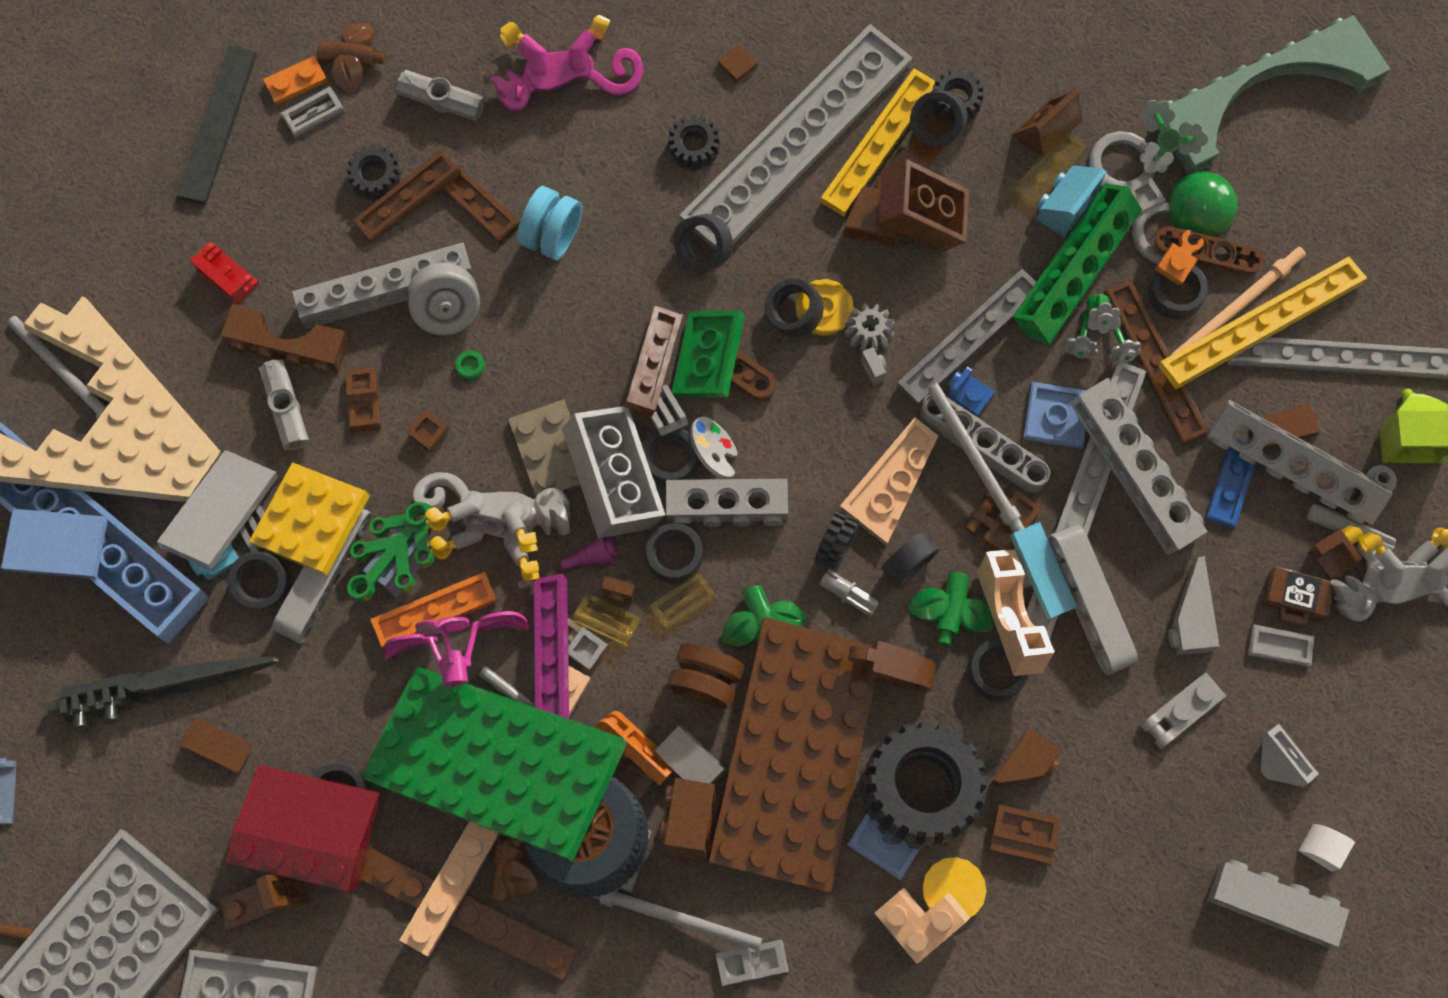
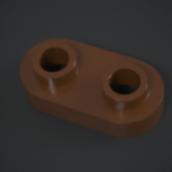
[731,353,776,401]

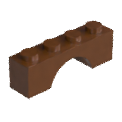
[221,303,350,374]

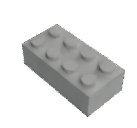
[562,406,665,539]

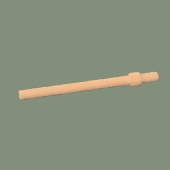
[1171,247,1306,355]

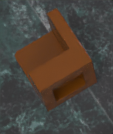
[1309,529,1362,579]

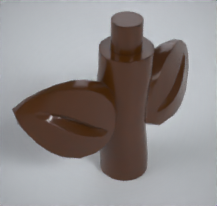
[317,22,387,94]
[489,834,540,901]

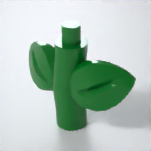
[908,572,994,646]
[722,585,806,647]

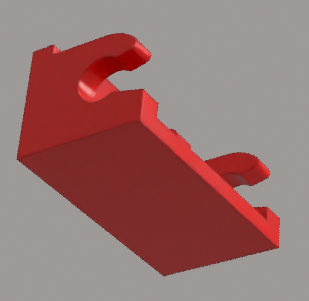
[189,242,259,305]

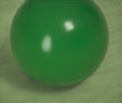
[1167,172,1238,237]

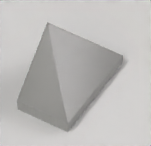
[1261,724,1319,787]

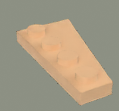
[840,418,939,546]

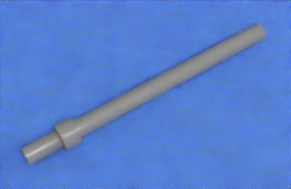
[7,316,108,419]
[927,383,1025,533]
[593,889,763,951]

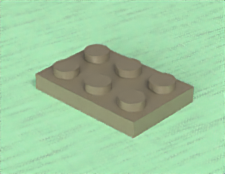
[508,399,581,496]

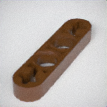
[1151,226,1264,275]

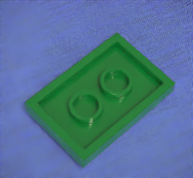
[672,310,745,398]

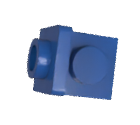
[948,367,995,417]

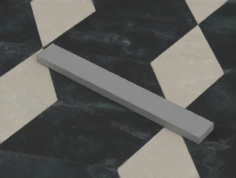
[1227,337,1448,379]

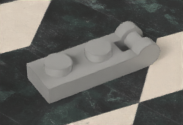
[1140,672,1226,750]

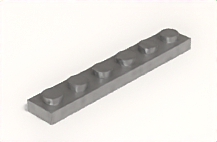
[897,269,1036,406]

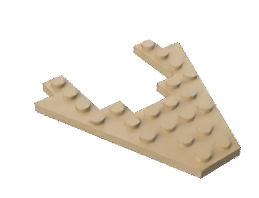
[0,296,221,502]

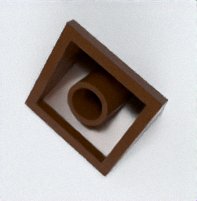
[1012,89,1083,157]

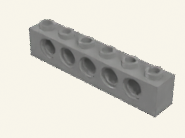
[292,242,475,329]
[1069,378,1207,555]
[1210,399,1392,525]

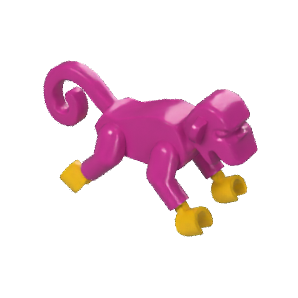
[490,15,643,112]

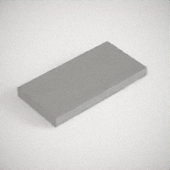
[157,450,278,570]
[180,949,318,998]

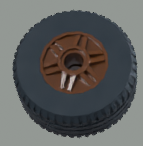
[523,776,649,898]

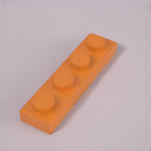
[371,572,497,649]

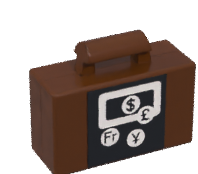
[1262,566,1334,626]

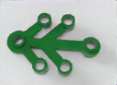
[347,502,435,602]

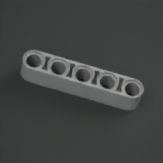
[920,394,1050,493]
[272,509,372,644]
[1047,524,1138,675]

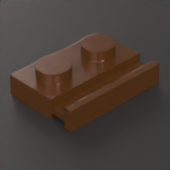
[989,804,1061,865]

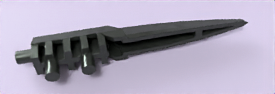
[46,657,279,731]

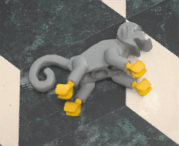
[413,472,570,581]
[1330,525,1448,622]

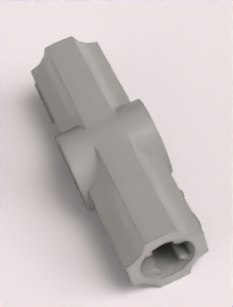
[396,70,485,121]
[259,360,310,451]

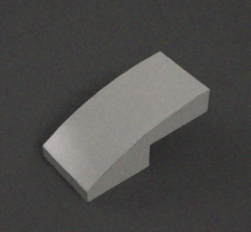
[568,618,608,670]
[716,940,789,986]

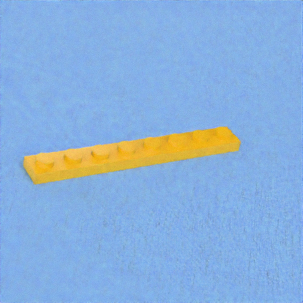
[1159,257,1367,389]

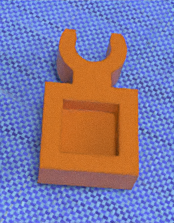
[1155,230,1204,285]

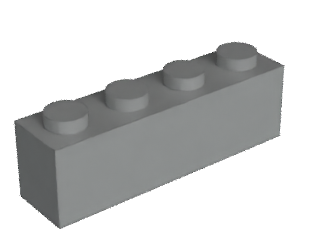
[1207,860,1349,948]

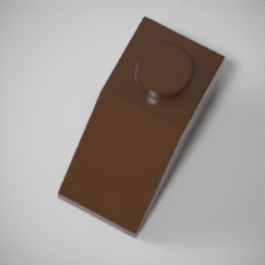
[991,728,1061,787]

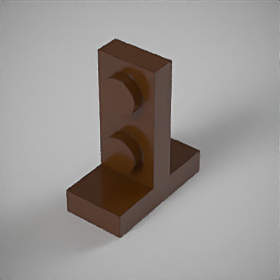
[219,874,311,930]

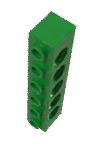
[1012,183,1142,344]

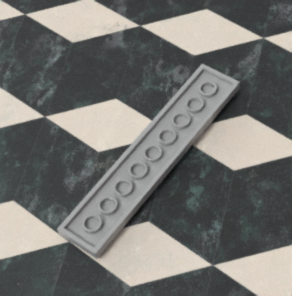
[679,24,912,250]

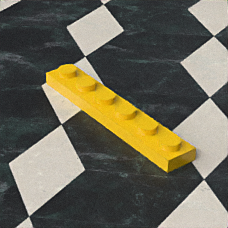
[820,69,935,217]

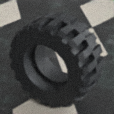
[861,722,988,849]

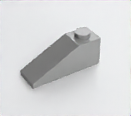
[1168,556,1220,655]

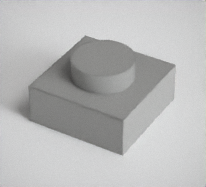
[861,347,888,386]

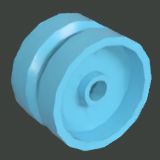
[517,186,583,261]

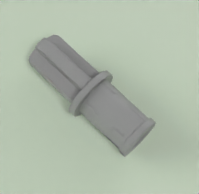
[819,569,878,615]

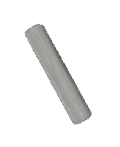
[1307,503,1396,551]

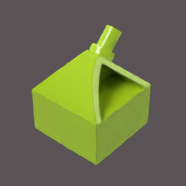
[1380,389,1448,463]

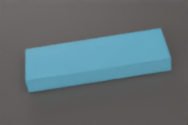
[1010,522,1077,620]

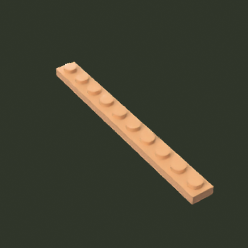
[400,666,590,957]

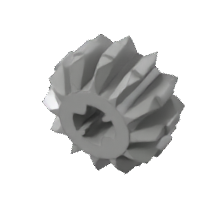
[845,303,895,353]

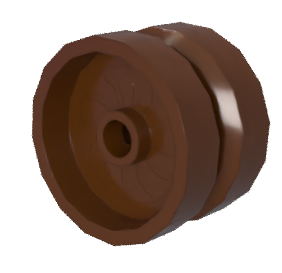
[666,643,745,709]

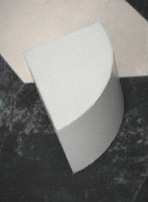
[1299,824,1355,871]

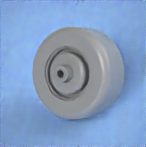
[407,263,480,335]

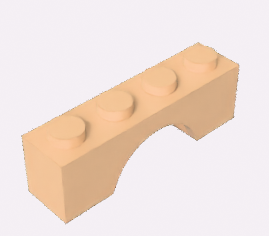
[977,549,1054,676]

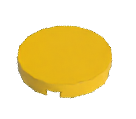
[795,279,854,336]
[922,857,986,917]

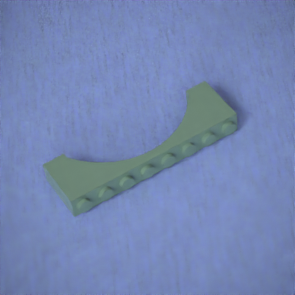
[1160,15,1390,175]

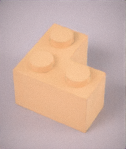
[875,888,970,964]

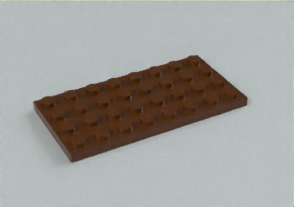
[706,617,875,893]

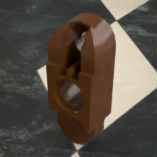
[848,641,935,692]

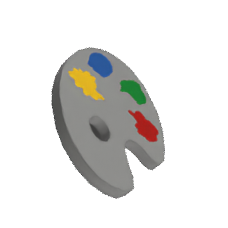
[690,417,737,479]

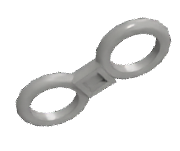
[1089,131,1197,264]

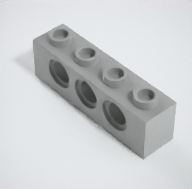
[666,479,788,527]

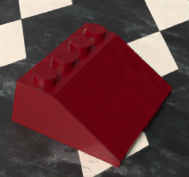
[226,765,380,892]

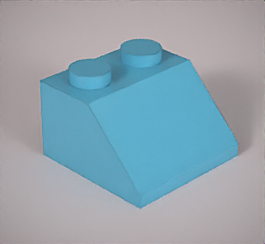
[1036,166,1107,238]

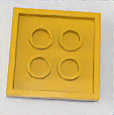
[249,462,370,576]

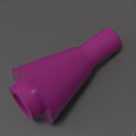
[560,537,617,571]

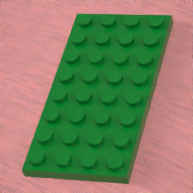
[362,666,628,862]

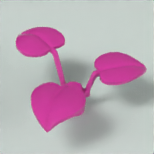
[385,611,529,687]

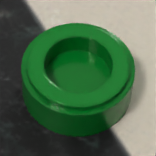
[455,350,485,381]

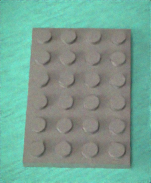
[0,829,219,998]

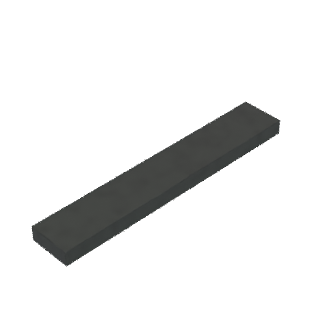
[177,45,257,205]

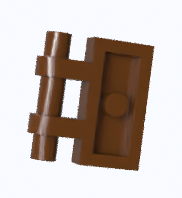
[965,481,1042,551]

